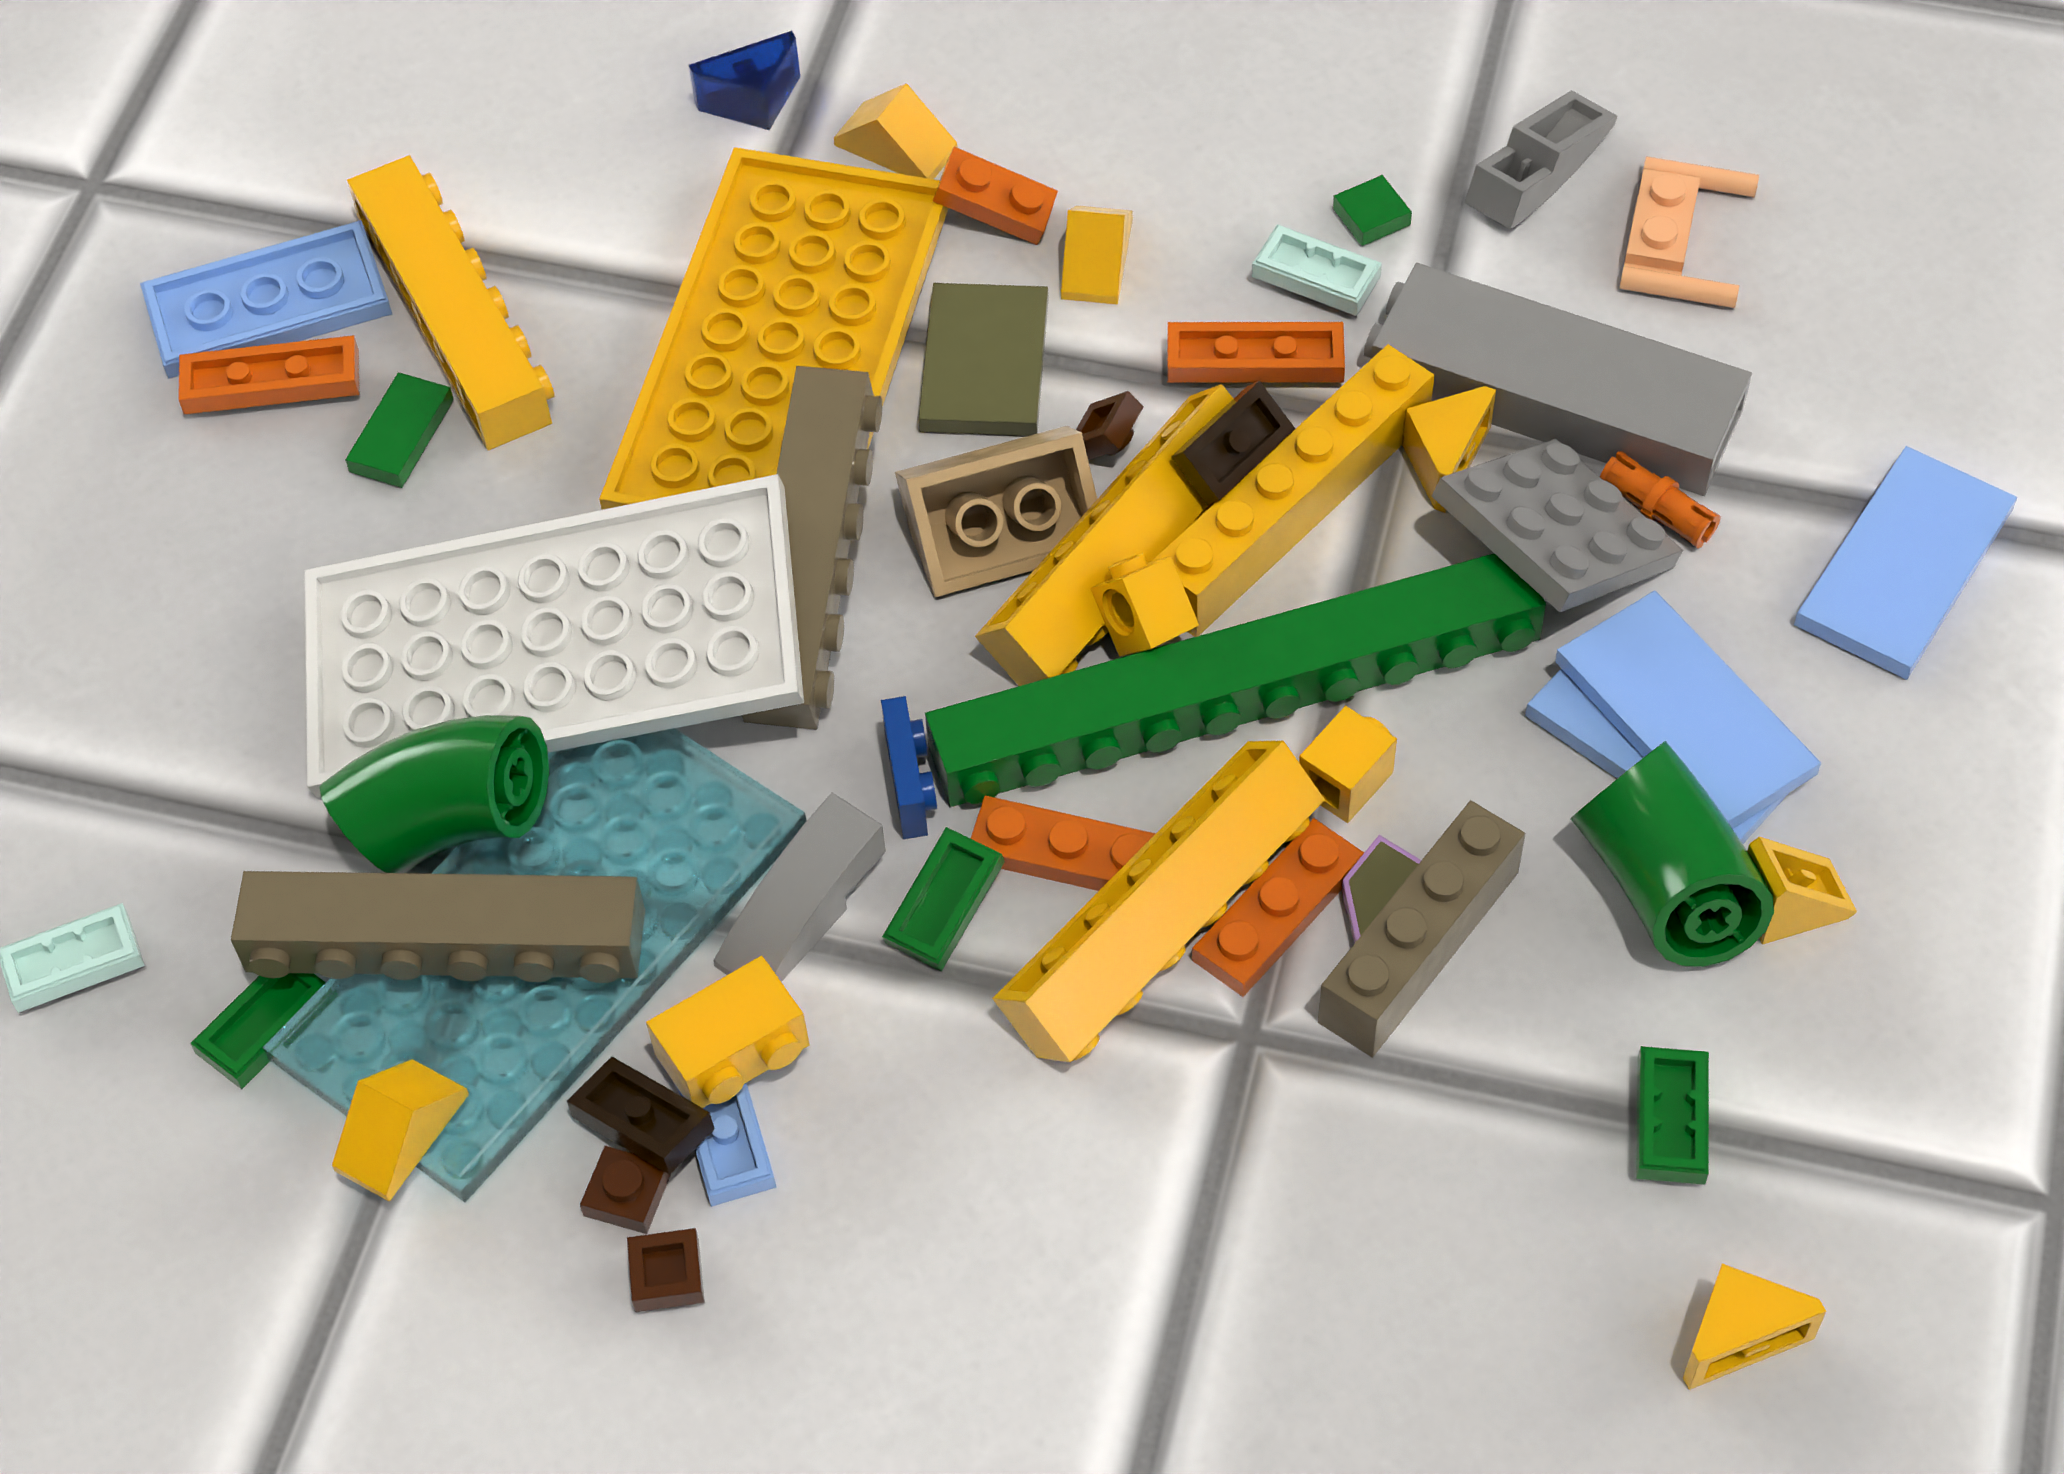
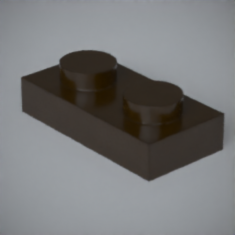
[1171,381,1295,505]
[567,1056,715,1175]

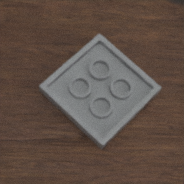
[1432,439,1683,612]

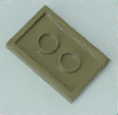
[919,283,1049,436]

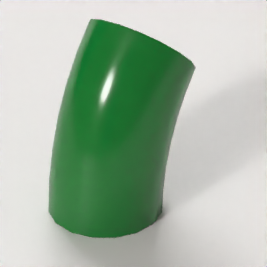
[319,715,549,873]
[1570,741,1774,967]

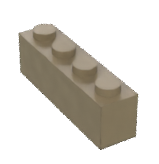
[1318,800,1526,1058]

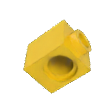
[1091,553,1199,657]

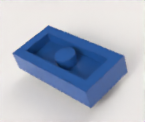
[881,696,937,840]

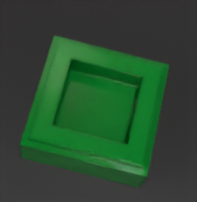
[1333,175,1412,246]

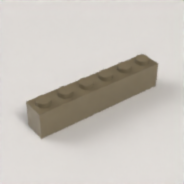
[741,366,882,730]
[231,871,645,983]

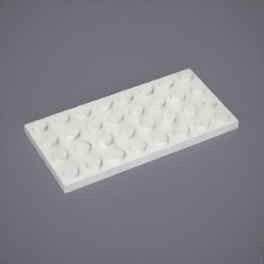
[304,474,804,797]

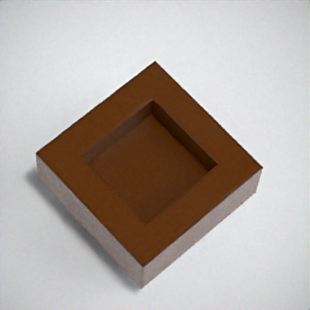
[1076,391,1144,460]
[580,1146,671,1234]
[627,1228,705,1312]

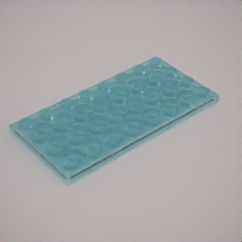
[263,728,806,1203]

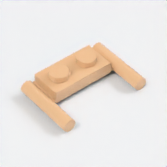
[1619,156,1759,308]

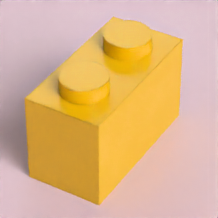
[646,955,810,1108]

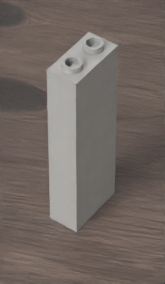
[1364,262,1752,496]

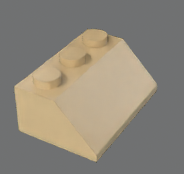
[895,426,1097,597]

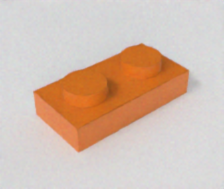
[933,147,1058,245]

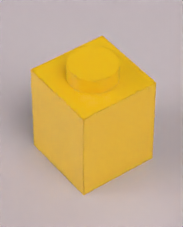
[1299,705,1397,823]

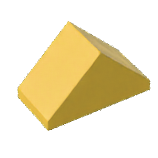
[833,83,957,179]
[1061,205,1133,305]
[1402,386,1496,513]
[1747,836,1857,945]
[332,1059,469,1202]
[1683,1264,1826,1390]

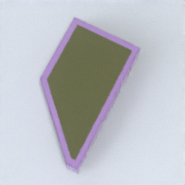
[1342,835,1421,944]

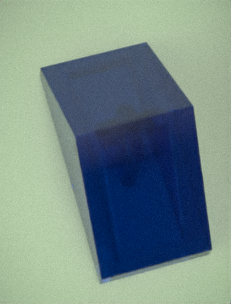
[689,31,801,131]

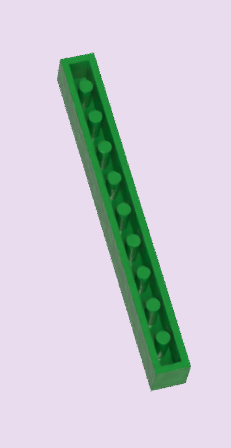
[925,553,1546,807]

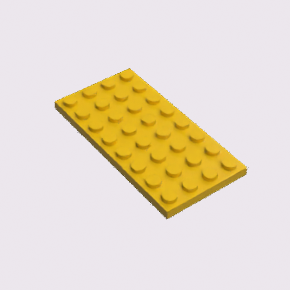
[599,147,948,510]

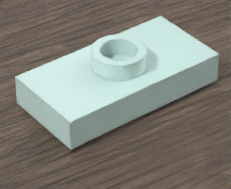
[1252,224,1382,316]
[0,903,145,1013]

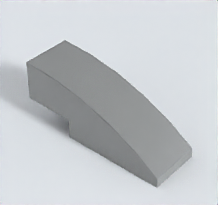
[1464,90,1618,230]
[713,792,886,982]

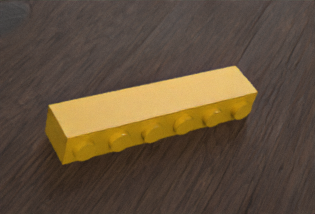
[347,155,555,451]
[1152,344,1435,637]
[975,384,1234,686]
[992,740,1325,1062]

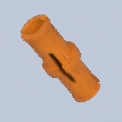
[1600,451,1721,549]

